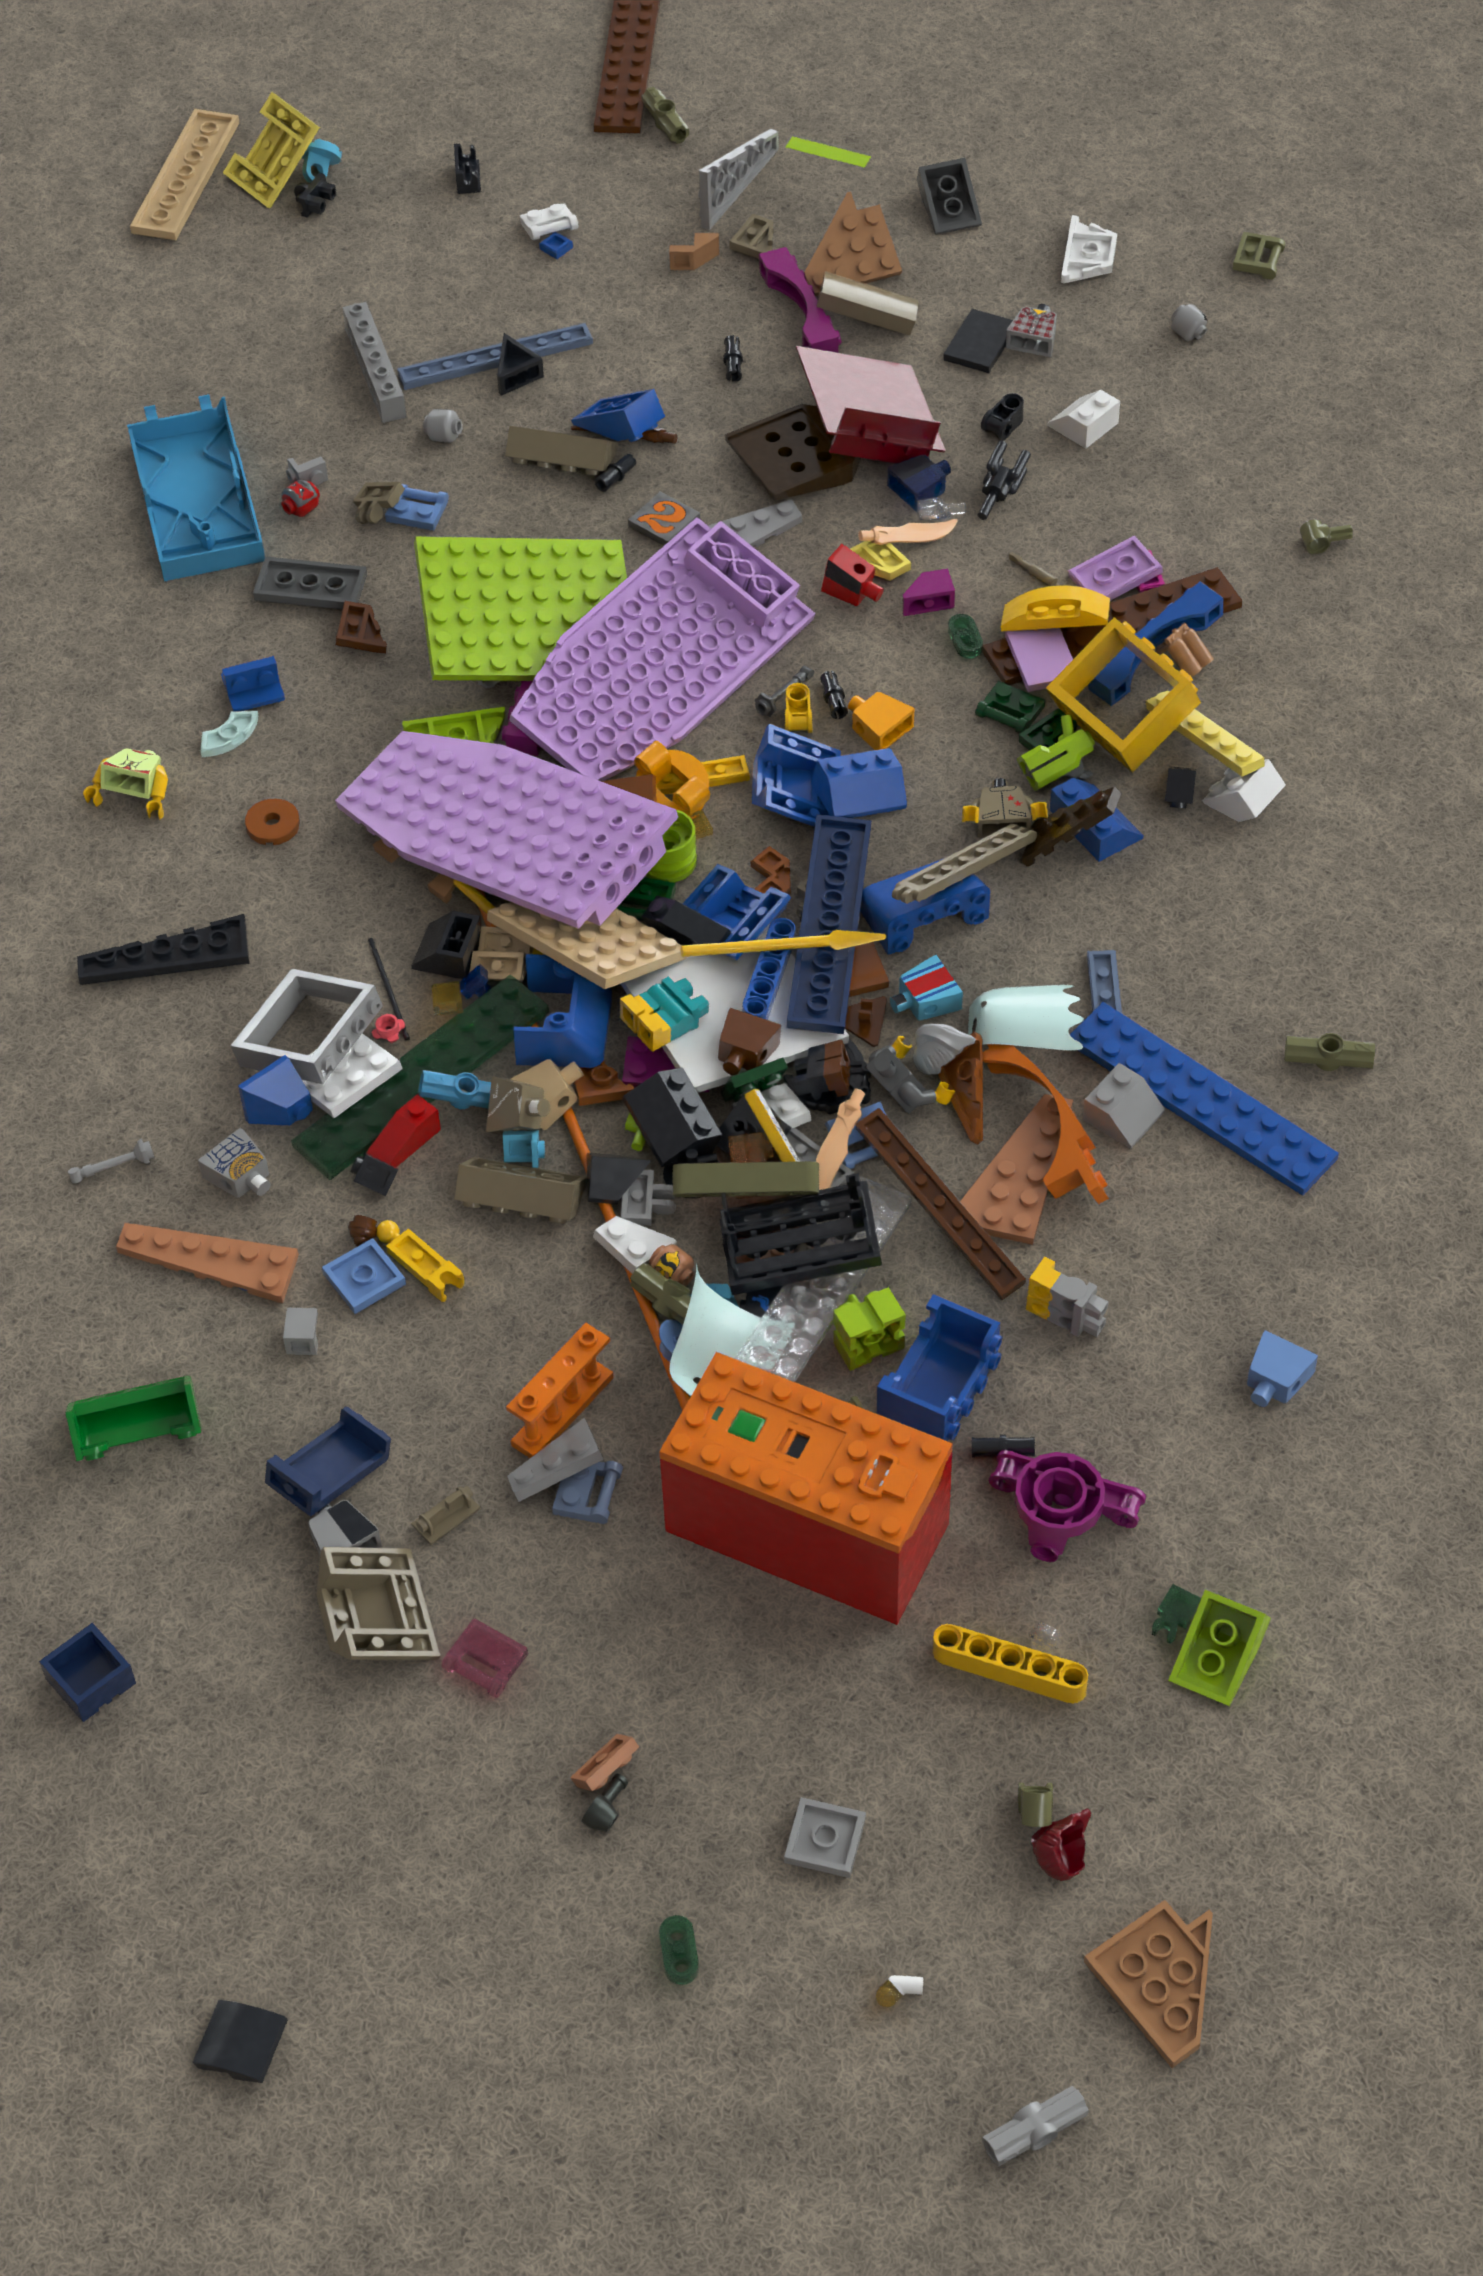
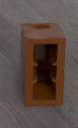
[718,1008,781,1075]

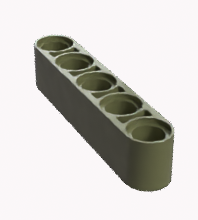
[673,1161,819,1197]

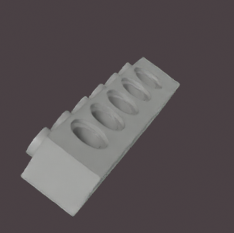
[342,302,407,423]

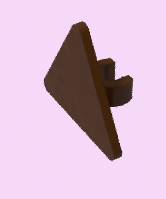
[845,996,887,1047]

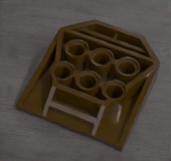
[725,404,861,500]

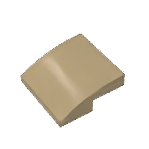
[469,927,534,981]

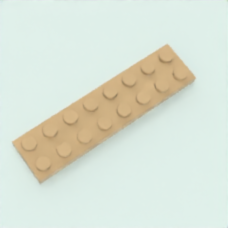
[130,109,239,240]

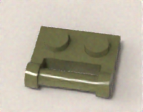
[1233,232,1286,280]

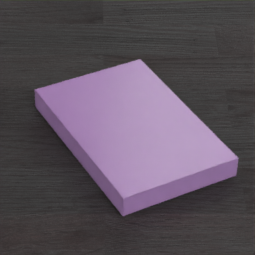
[1068,535,1163,601]
[1005,628,1073,692]

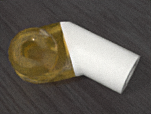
[876,1975,923,2008]

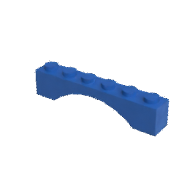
[1088,582,1223,706]

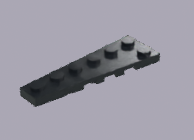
[77,914,250,985]

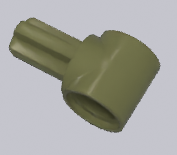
[1300,520,1353,554]

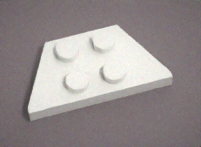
[1061,215,1117,283]

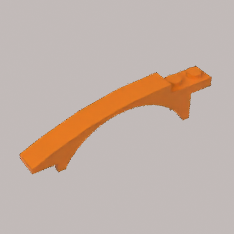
[982,1044,1109,1204]

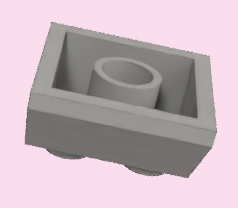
[1083,1063,1165,1149]

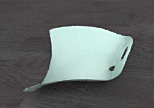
[670,1264,795,1396]

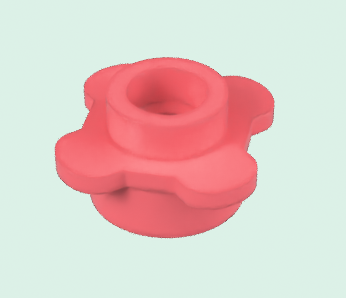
[372,1014,405,1043]

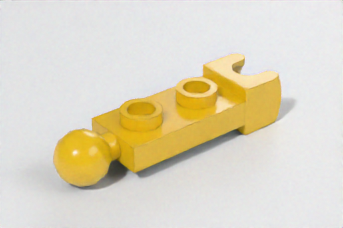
[376,1220,464,1302]

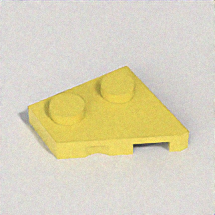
[850,541,911,581]

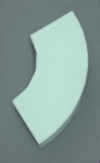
[201,711,259,757]

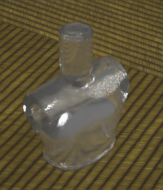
[917,497,966,522]

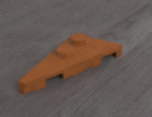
[573,1061,634,1106]

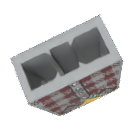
[1006,304,1057,357]

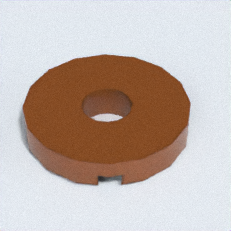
[245,798,300,845]

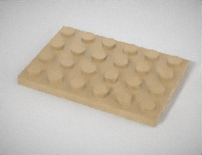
[487,902,687,989]

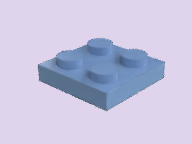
[322,1238,406,1314]

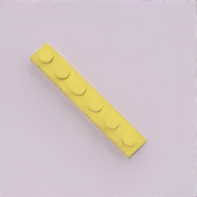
[1146,690,1265,777]

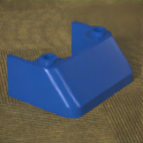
[514,954,612,1068]

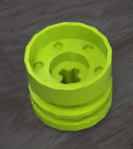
[646,810,697,882]

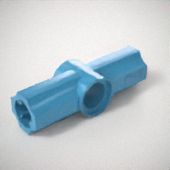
[418,1070,491,1109]

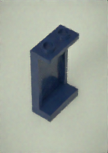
[265,1406,391,1517]

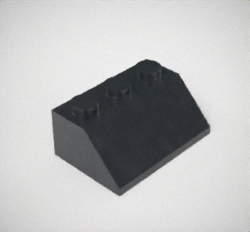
[622,1067,722,1167]

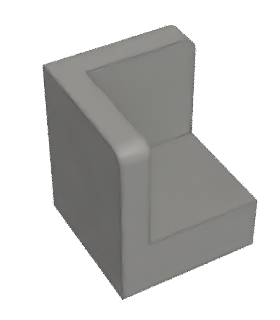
[283,1308,318,1355]

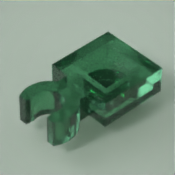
[1152,1584,1201,1644]

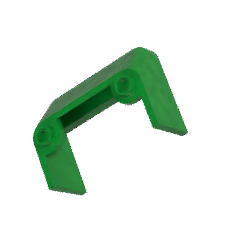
[65,1376,201,1461]

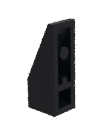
[641,895,731,945]

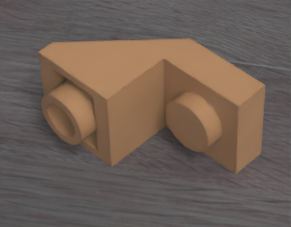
[669,233,719,270]

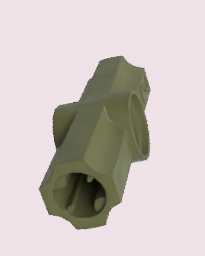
[641,86,689,144]
[1284,1033,1375,1071]
[630,1264,691,1325]

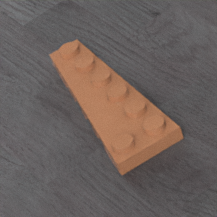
[116,1223,299,1303]

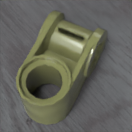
[1018,1782,1053,1827]

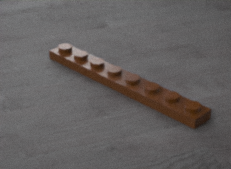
[855,1108,1026,1300]

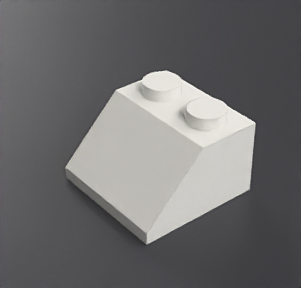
[1047,390,1120,449]

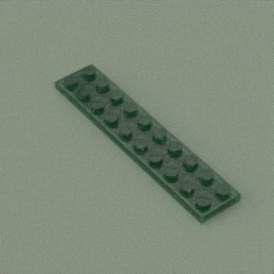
[291,974,549,1180]

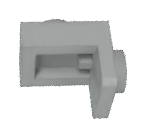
[286,456,328,485]

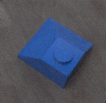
[238,1055,313,1126]

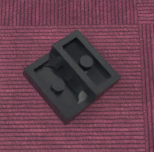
[193,2000,288,2083]

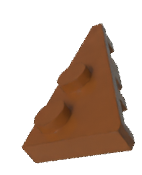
[938,1031,983,1145]

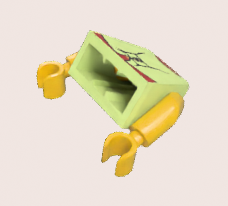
[83,749,168,820]

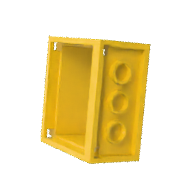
[1046,617,1201,772]

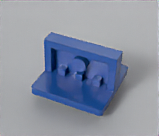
[221,656,285,711]

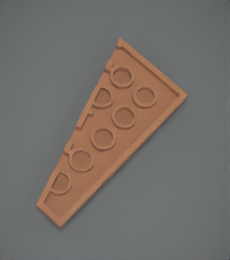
[960,1094,1073,1245]

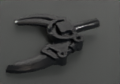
[783,1039,871,1114]

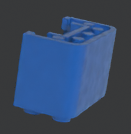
[877,1294,1003,1441]

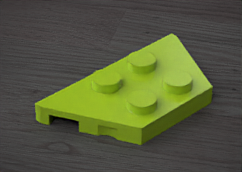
[402,707,506,743]

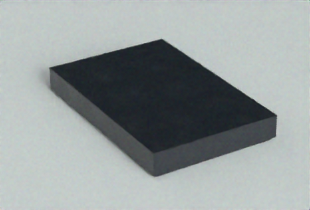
[943,309,1013,373]

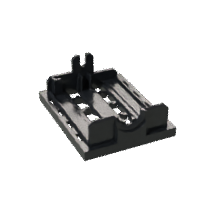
[719,1173,882,1295]

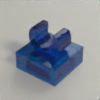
[459,964,492,1002]

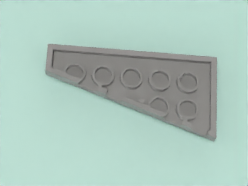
[698,129,779,230]

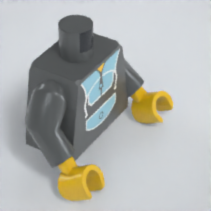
[866,1036,955,1114]

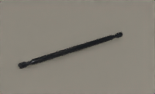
[368,938,410,1041]

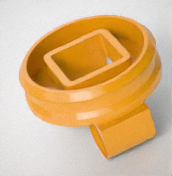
[634,740,710,818]

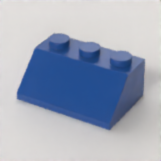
[811,748,907,818]
[1050,778,1144,862]

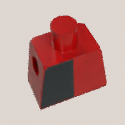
[821,543,884,606]

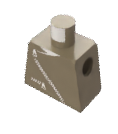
[486,1077,550,1135]

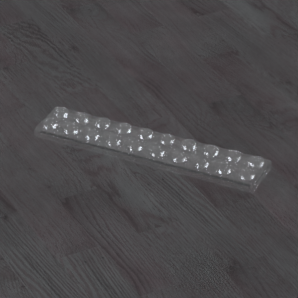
[734,1175,912,1382]

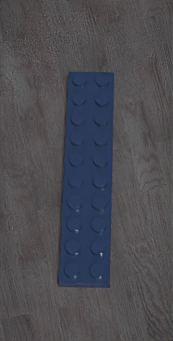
[786,815,872,1034]

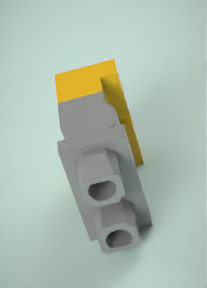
[1026,1256,1109,1337]

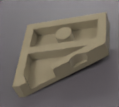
[729,214,774,259]

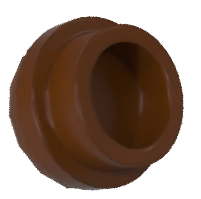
[348,1215,377,1247]

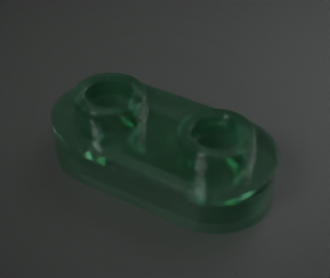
[948,614,983,658]
[659,1915,699,1985]

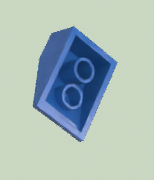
[571,389,665,442]

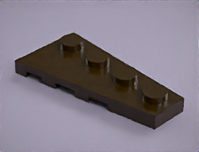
[1020,786,1122,867]

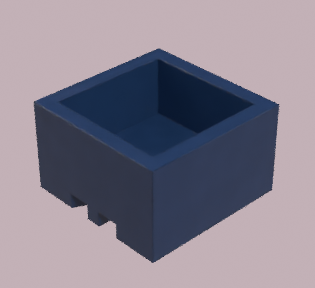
[39,1622,136,1722]

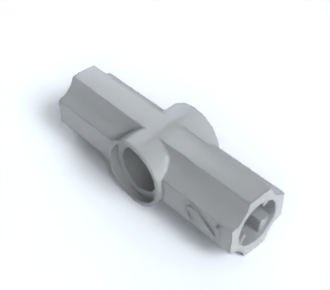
[982,2085,1089,2167]

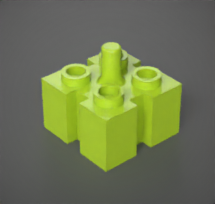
[833,1287,906,1371]

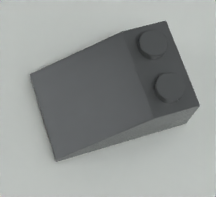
[917,158,982,234]

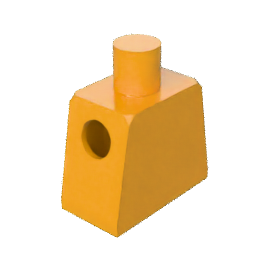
[848,692,915,750]

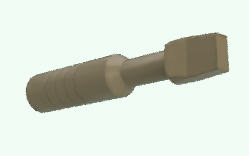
[1009,552,1058,586]

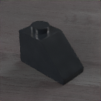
[1165,766,1196,808]

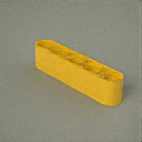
[933,1624,1088,1704]

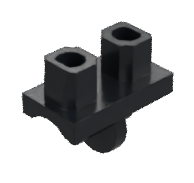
[294,173,337,218]

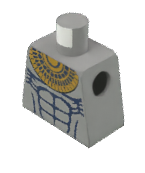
[198,1127,271,1198]

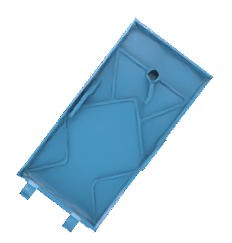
[127,394,265,581]

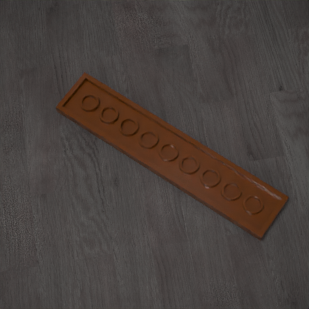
[594,0,660,134]
[982,567,1243,685]

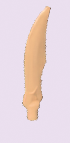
[859,519,958,545]
[816,1089,865,1190]

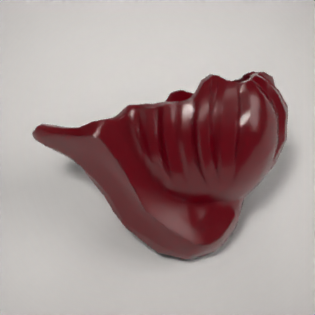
[1031,1808,1091,1881]

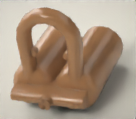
[1156,623,1214,677]

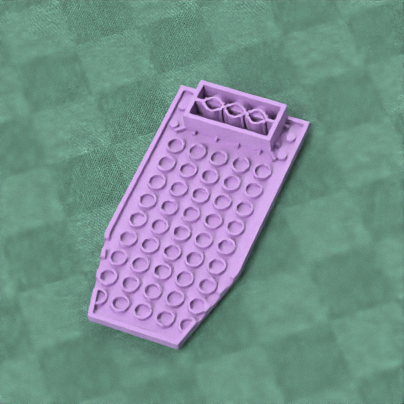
[509,517,816,781]
[335,731,678,929]

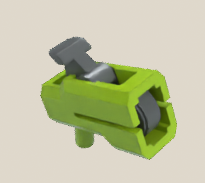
[1017,715,1095,791]

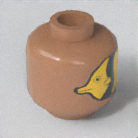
[649,1244,695,1286]

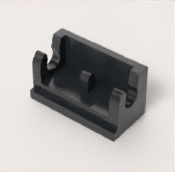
[454,143,481,194]

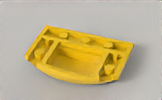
[1001,585,1110,632]

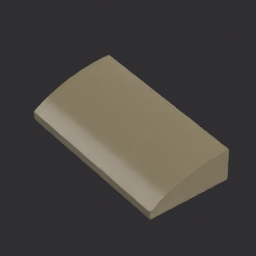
[817,271,918,335]

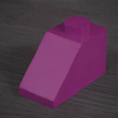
[902,568,955,616]

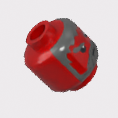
[281,479,320,517]

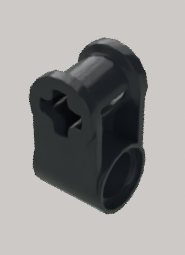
[981,393,1024,440]

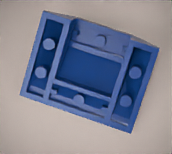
[752,724,841,827]
[683,864,791,960]

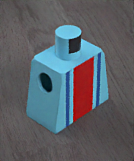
[890,955,963,1021]

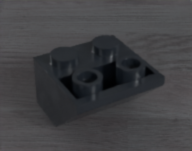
[411,911,481,980]

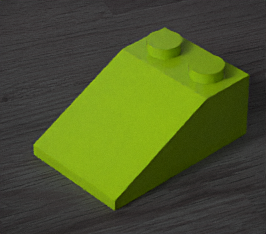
[1168,1589,1271,1706]

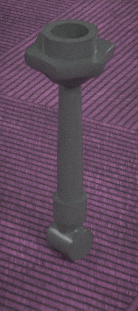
[755,665,814,717]

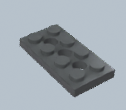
[253,557,367,609]

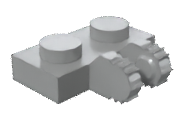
[621,1170,676,1226]

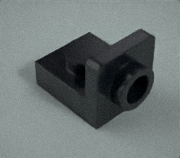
[350,1152,399,1196]

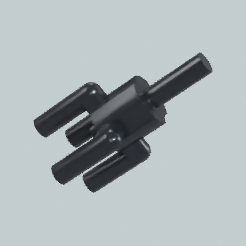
[978,440,1031,520]

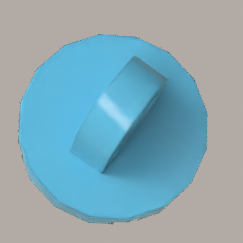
[302,139,342,183]

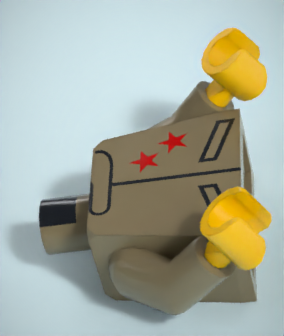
[962,778,1048,838]

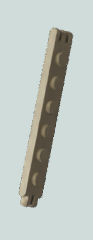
[892,823,1037,904]

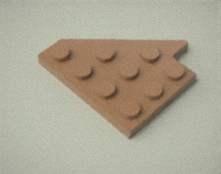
[804,191,902,297]
[1084,1900,1213,2068]

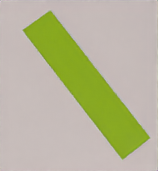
[785,136,872,168]

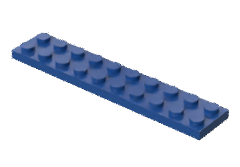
[1070,1002,1339,1196]

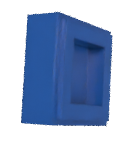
[539,232,573,259]

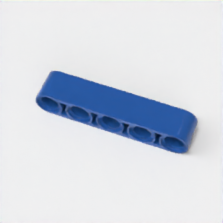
[742,918,795,1020]

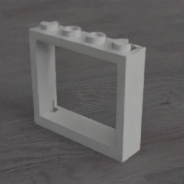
[230,969,383,1084]

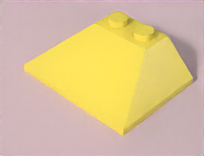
[223,92,320,209]

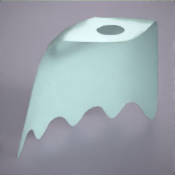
[968,985,1084,1050]

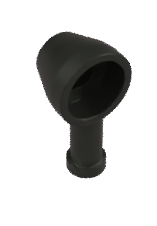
[581,1773,628,1832]

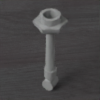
[68,1139,154,1183]

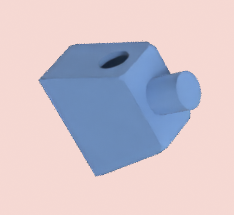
[1247,1330,1318,1407]

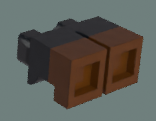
[793,1039,851,1101]

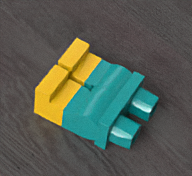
[620,976,709,1052]

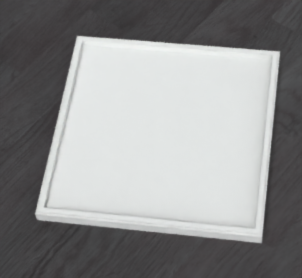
[621,928,849,1093]

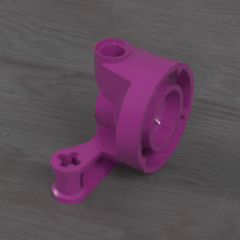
[988,1450,1146,1562]

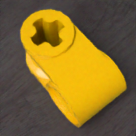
[785,683,812,733]

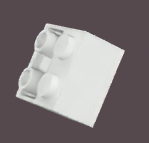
[1202,759,1286,822]

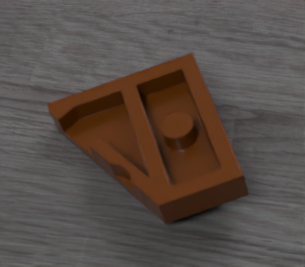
[335,601,387,654]

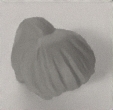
[913,1023,976,1075]

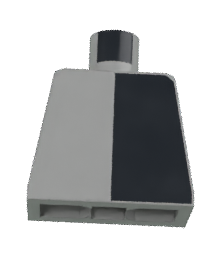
[308,1500,382,1556]

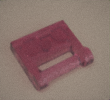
[441,1618,528,1698]

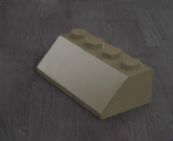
[505,425,618,476]
[454,1157,587,1223]

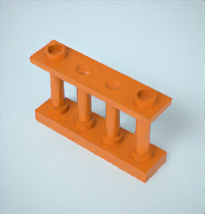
[506,1322,614,1458]

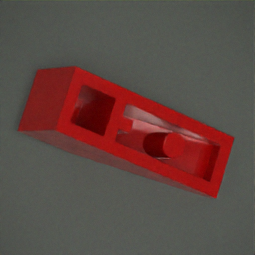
[366,1094,441,1168]

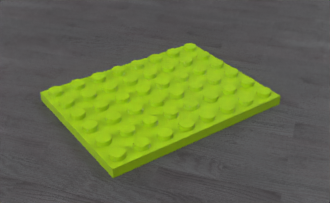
[414,536,627,681]

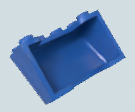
[860,859,990,955]

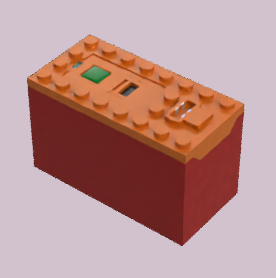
[659,1352,953,1625]

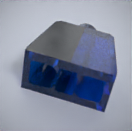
[887,455,951,512]

